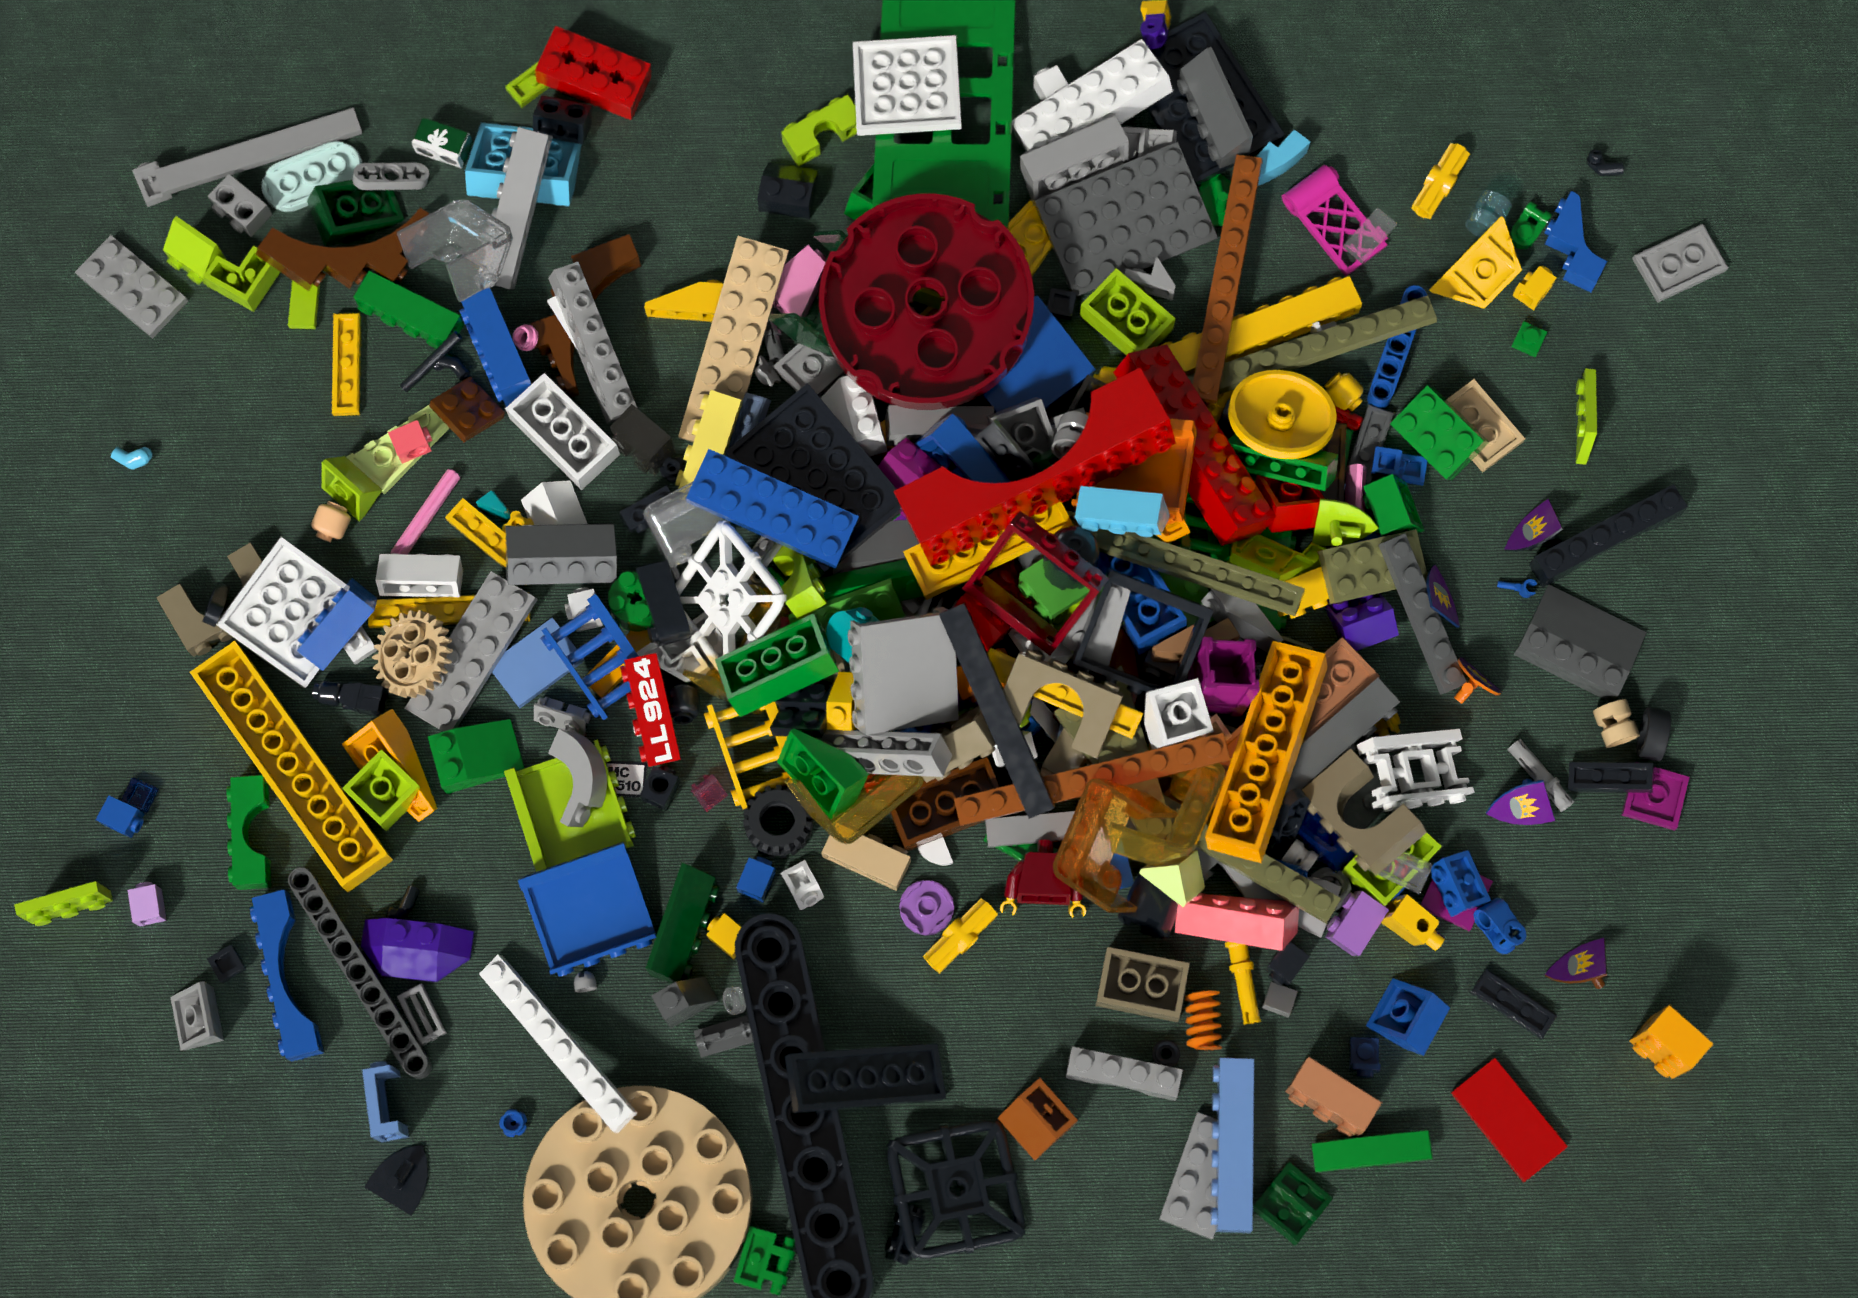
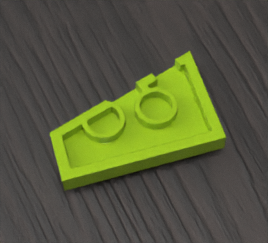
[1576,368,1597,465]

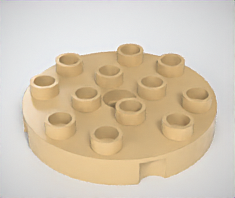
[523,1086,753,1298]

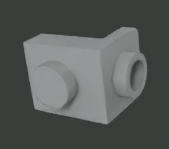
[132,161,172,207]

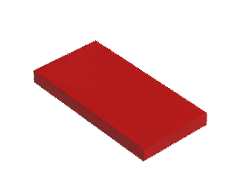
[1451,1058,1568,1182]

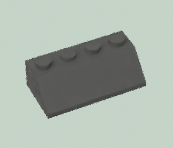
[1177,47,1253,168]
[832,519,919,574]
[505,524,617,585]

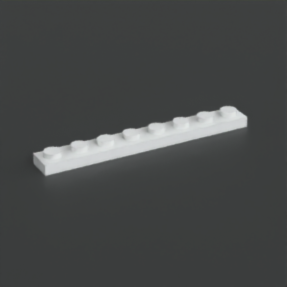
[479,954,637,1133]

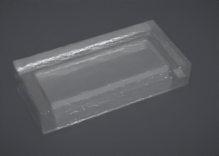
[1343,207,1397,264]

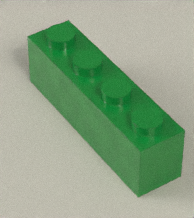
[354,271,464,349]
[1228,434,1339,491]

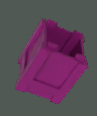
[1188,637,1260,717]

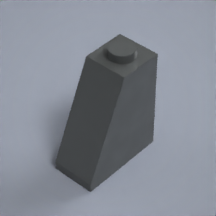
[651,977,719,1029]

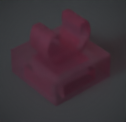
[691,774,728,812]

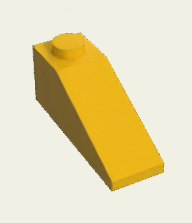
[644,280,723,322]

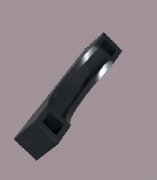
[1529,484,1688,588]

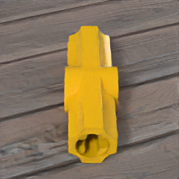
[1411,143,1470,219]
[923,898,998,974]

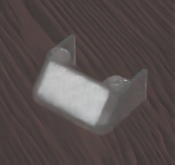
[397,200,513,302]
[643,481,731,581]

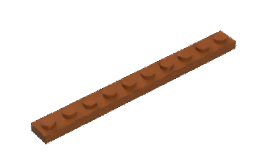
[1193,155,1262,404]
[954,733,1231,826]

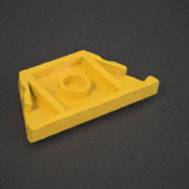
[1429,216,1522,308]

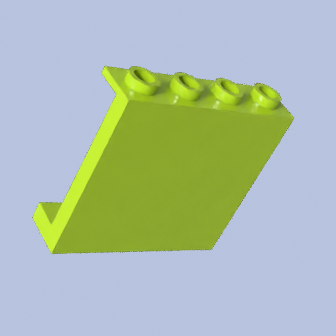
[504,739,636,872]

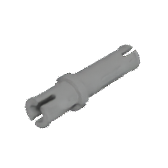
[1507,739,1575,813]

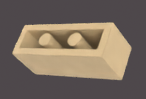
[821,823,911,891]

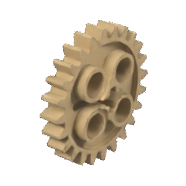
[372,610,453,698]

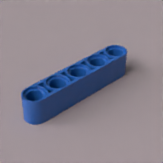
[1367,285,1427,409]

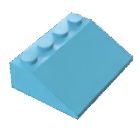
[465,123,581,206]

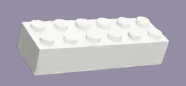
[1011,39,1173,151]

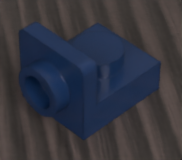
[1349,1037,1381,1078]

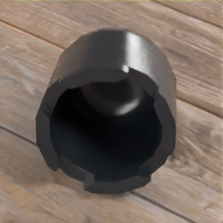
[1043,525,1099,590]
[1117,874,1178,939]

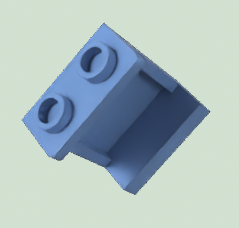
[362,1061,409,1142]

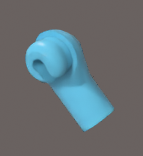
[111,447,152,469]

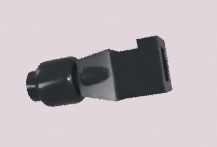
[312,680,389,716]

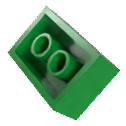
[1390,385,1489,480]

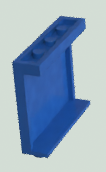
[982,295,1096,413]
[518,841,656,977]

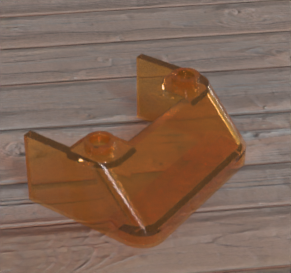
[1053,778,1178,913]

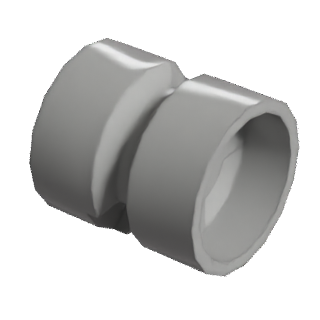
[1052,411,1088,459]

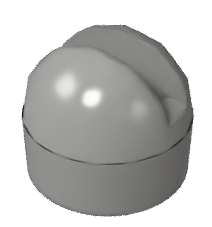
[574,971,597,993]

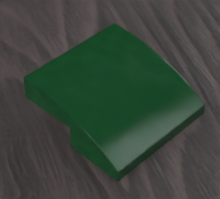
[1252,1162,1333,1245]

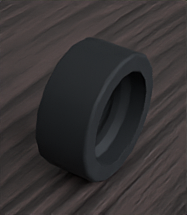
[1636,707,1671,761]

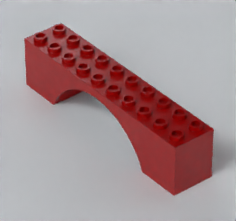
[894,368,1176,566]

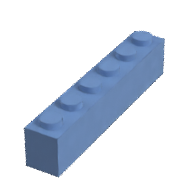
[1211,1058,1254,1233]

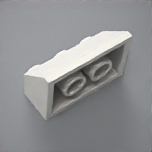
[821,376,888,457]

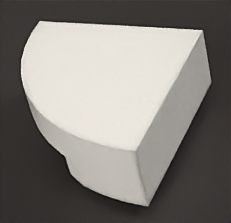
[918,837,953,866]

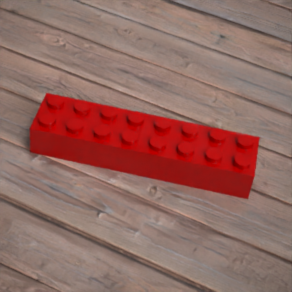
[1113,344,1276,546]

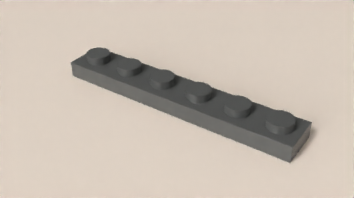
[1378,533,1466,694]

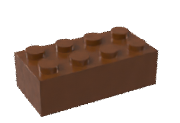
[885,757,999,851]

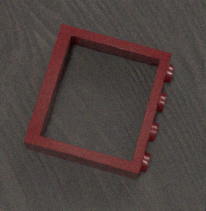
[962,511,1109,656]

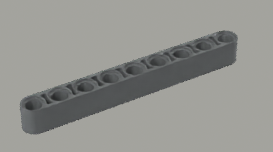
[288,868,432,1079]

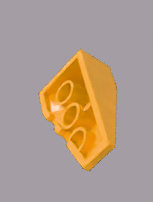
[342,709,438,822]

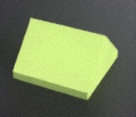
[1139,850,1205,907]

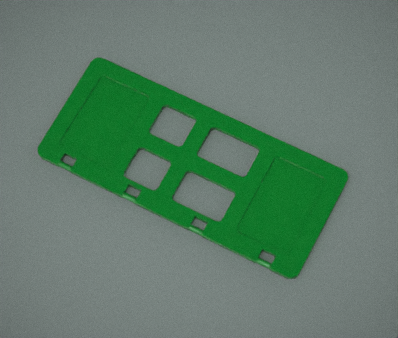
[872,0,1015,229]

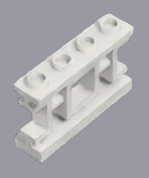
[1357,729,1474,812]

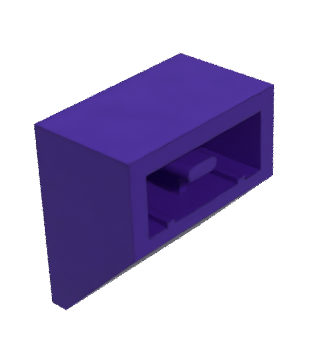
[1324,593,1399,651]

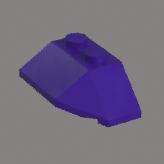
[361,918,474,982]

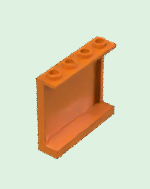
[1071,412,1197,524]

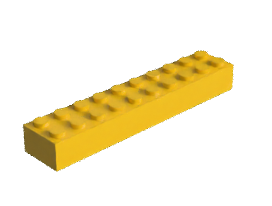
[190,641,393,892]

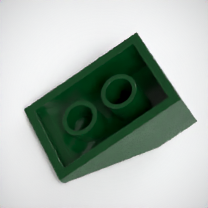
[307,174,404,246]

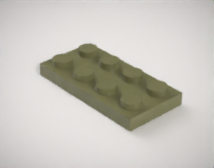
[1318,529,1427,604]

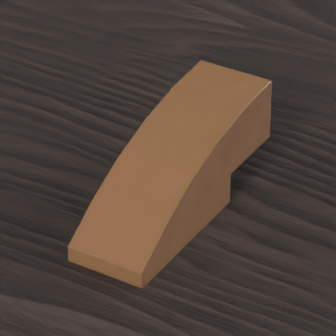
[1151,618,1240,663]

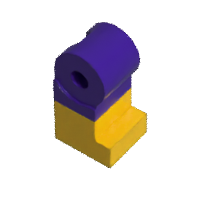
[1140,0,1171,49]

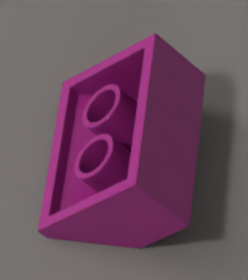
[878,438,942,518]

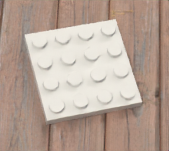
[853,35,961,136]
[216,537,347,688]

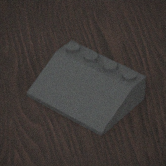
[1514,584,1647,703]

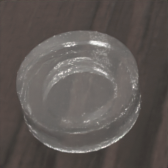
[723,986,746,1015]

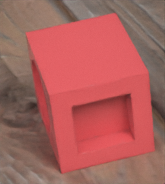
[388,420,433,464]

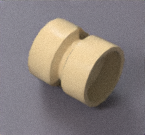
[1593,699,1640,748]

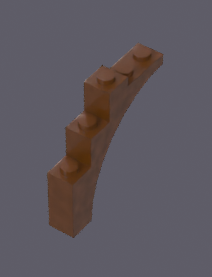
[256,207,429,291]
[530,234,641,398]

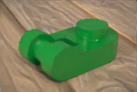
[1510,201,1553,249]

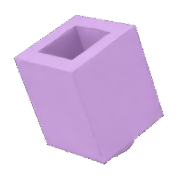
[128,882,167,926]

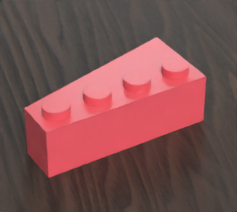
[1175,893,1299,951]

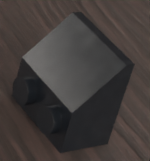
[757,162,819,219]

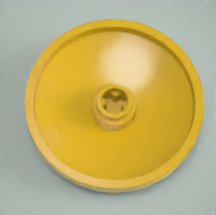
[1228,370,1336,459]

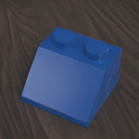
[1366,978,1450,1056]

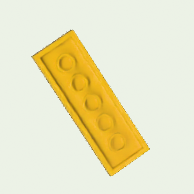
[903,502,1074,600]

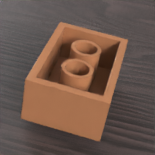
[1285,1057,1381,1138]

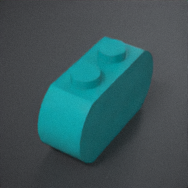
[827,607,880,662]

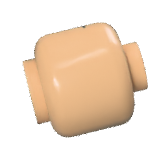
[311,501,351,543]

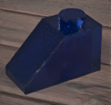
[1298,812,1356,873]

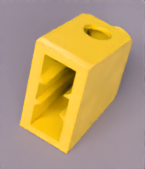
[1381,894,1445,951]

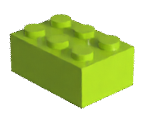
[1080,268,1175,355]

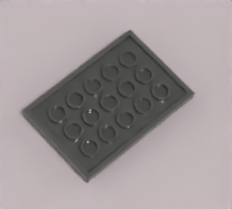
[1034,142,1218,297]

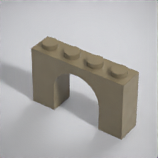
[156,542,263,657]
[1004,649,1124,758]
[1302,748,1427,876]

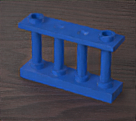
[540,594,639,720]

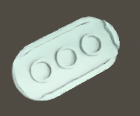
[261,141,363,212]

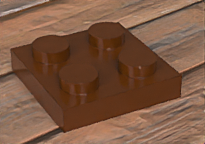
[429,377,505,442]

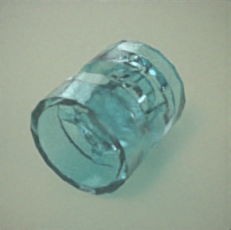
[1465,190,1512,237]

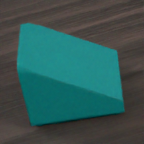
[476,491,510,520]

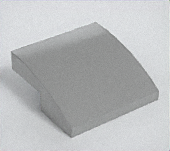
[1122,127,1177,162]

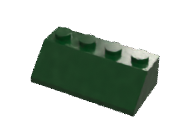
[646,863,720,983]

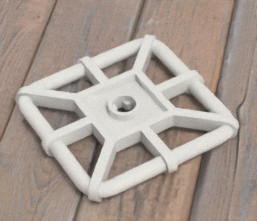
[675,520,787,671]

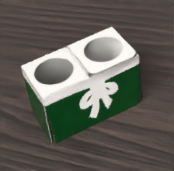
[412,118,473,168]

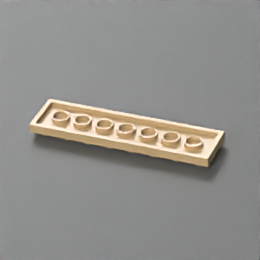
[678,236,788,442]

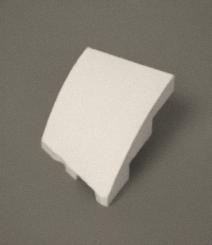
[637,612,723,683]

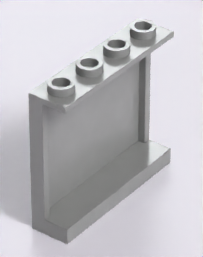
[848,607,959,735]

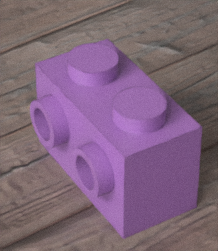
[1325,891,1389,956]

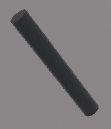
[400,331,462,392]

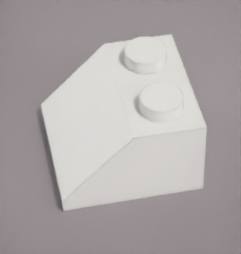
[1144,678,1214,750]

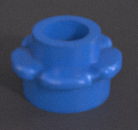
[499,1109,527,1137]

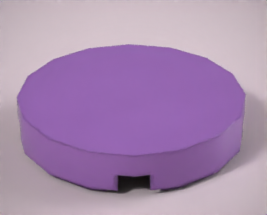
[899,880,954,936]

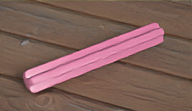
[391,469,460,555]

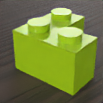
[203,246,280,312]

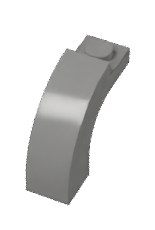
[548,729,607,827]

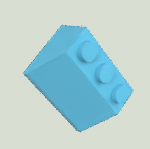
[1075,486,1170,537]

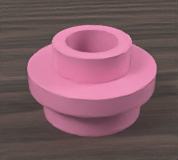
[513,324,538,351]

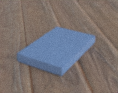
[492,617,585,709]

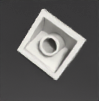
[521,481,587,525]

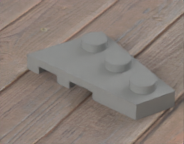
[1061,583,1130,665]

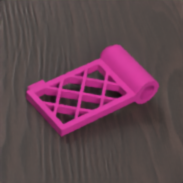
[1282,165,1388,277]

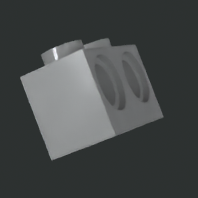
[208,174,272,237]

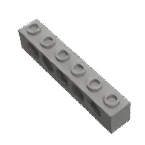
[548,262,638,424]
[816,730,952,777]

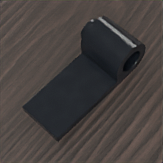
[636,560,690,647]

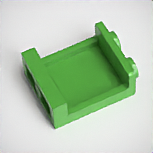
[1018,558,1090,624]

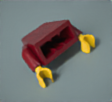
[1000,839,1086,918]

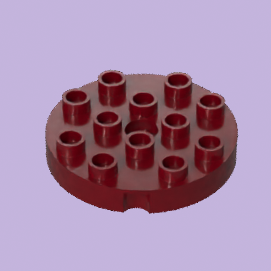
[819,194,1034,410]

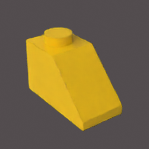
[827,671,857,731]

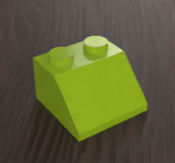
[163,216,226,288]
[342,749,420,831]

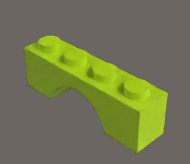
[772,546,827,620]

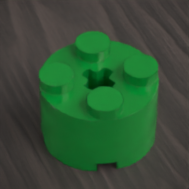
[608,571,652,632]

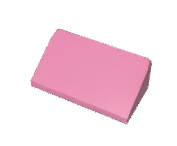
[1345,464,1367,512]

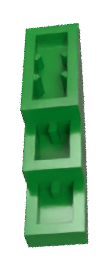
[1312,1131,1433,1173]

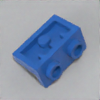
[1429,850,1491,917]

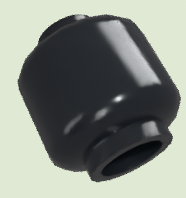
[666,682,700,725]

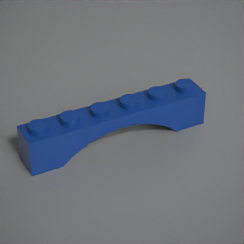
[250,890,324,1062]

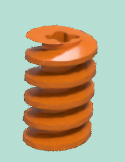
[1185,991,1222,1050]

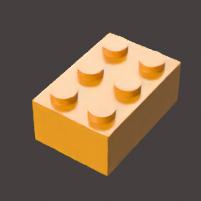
[1630,1005,1713,1079]

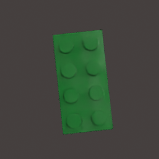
[715,613,839,717]

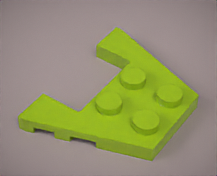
[1229,535,1326,581]

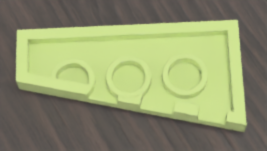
[347,404,449,495]

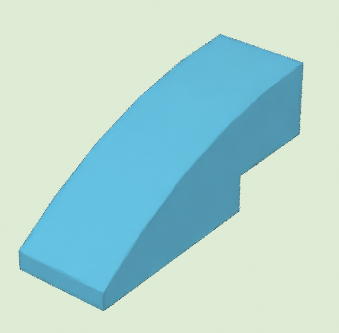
[1256,130,1310,186]

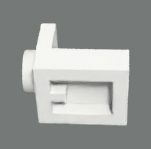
[781,860,824,910]

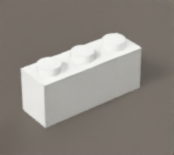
[376,553,463,597]

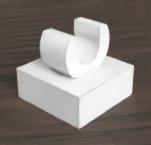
[343,626,377,665]

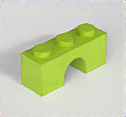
[781,95,857,167]

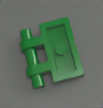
[733,1226,795,1296]

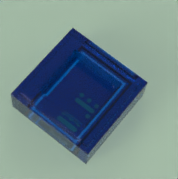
[121,777,159,814]

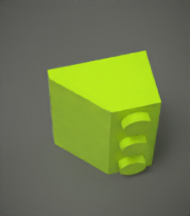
[1342,833,1442,906]

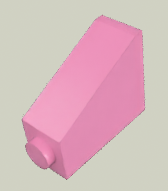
[773,245,827,330]

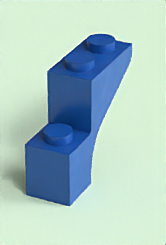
[1544,191,1607,292]

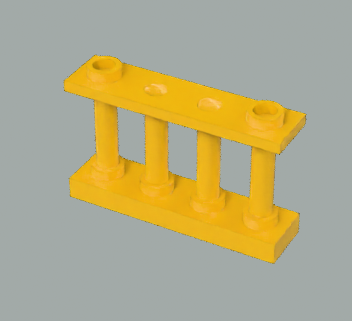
[704,701,802,810]

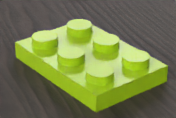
[14,881,113,926]

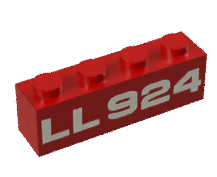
[620,653,681,767]

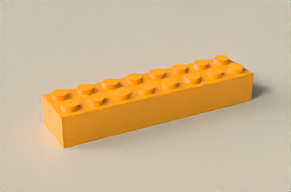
[1205,641,1327,863]

